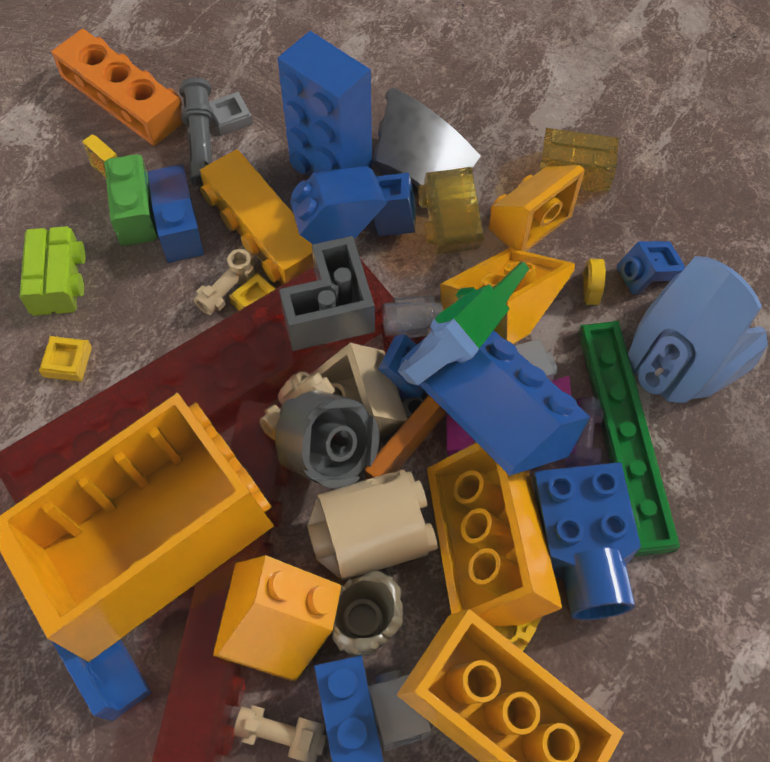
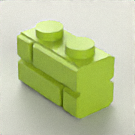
[20,226,86,316]

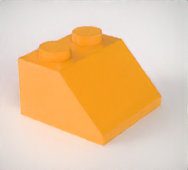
[489,165,585,252]
[213,555,341,681]

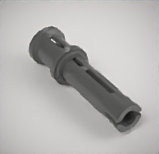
[179,77,214,186]

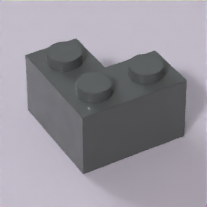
[279,236,375,351]

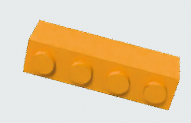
[200,149,315,288]

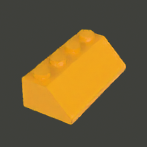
[427,442,562,627]

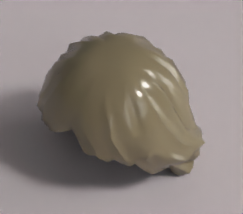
[331,571,403,657]

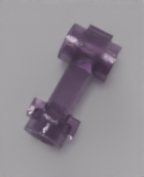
[565,397,603,468]

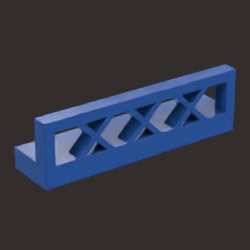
[51,639,152,722]

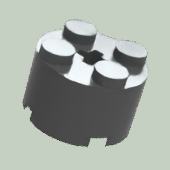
[275,390,379,488]

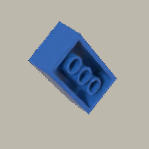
[277,31,372,177]

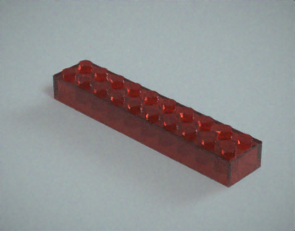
[0,258,396,504]

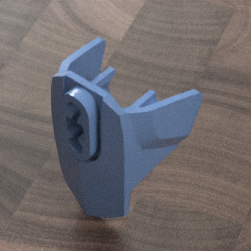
[628,256,768,403]

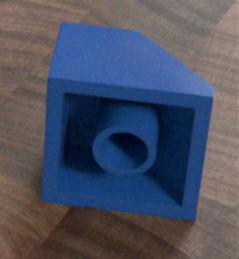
[290,166,387,244]

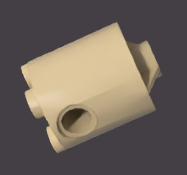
[307,470,438,581]

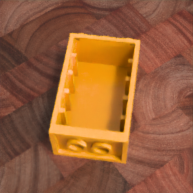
[0,393,274,662]

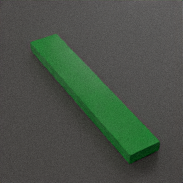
[578,321,680,557]

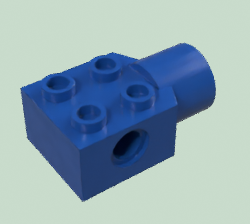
[531,462,641,620]

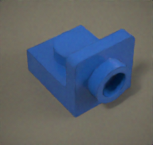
[617,241,686,295]
[378,334,425,400]

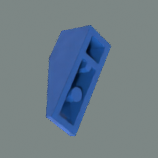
[148,164,205,263]

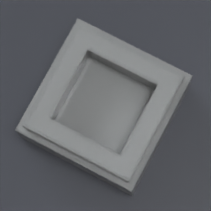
[209,92,253,136]

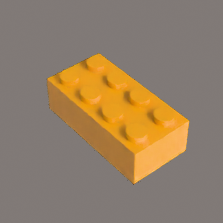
[396,609,624,762]

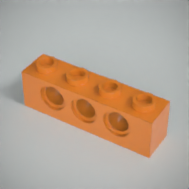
[51,28,184,146]

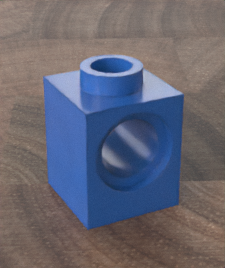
[374,173,416,236]

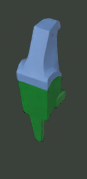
[398,262,529,386]

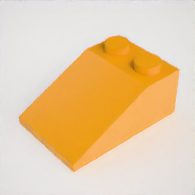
[440,248,575,344]

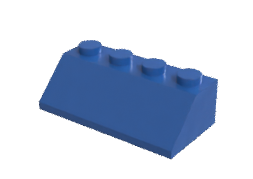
[399,330,590,476]

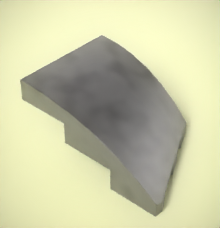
[372,87,481,209]

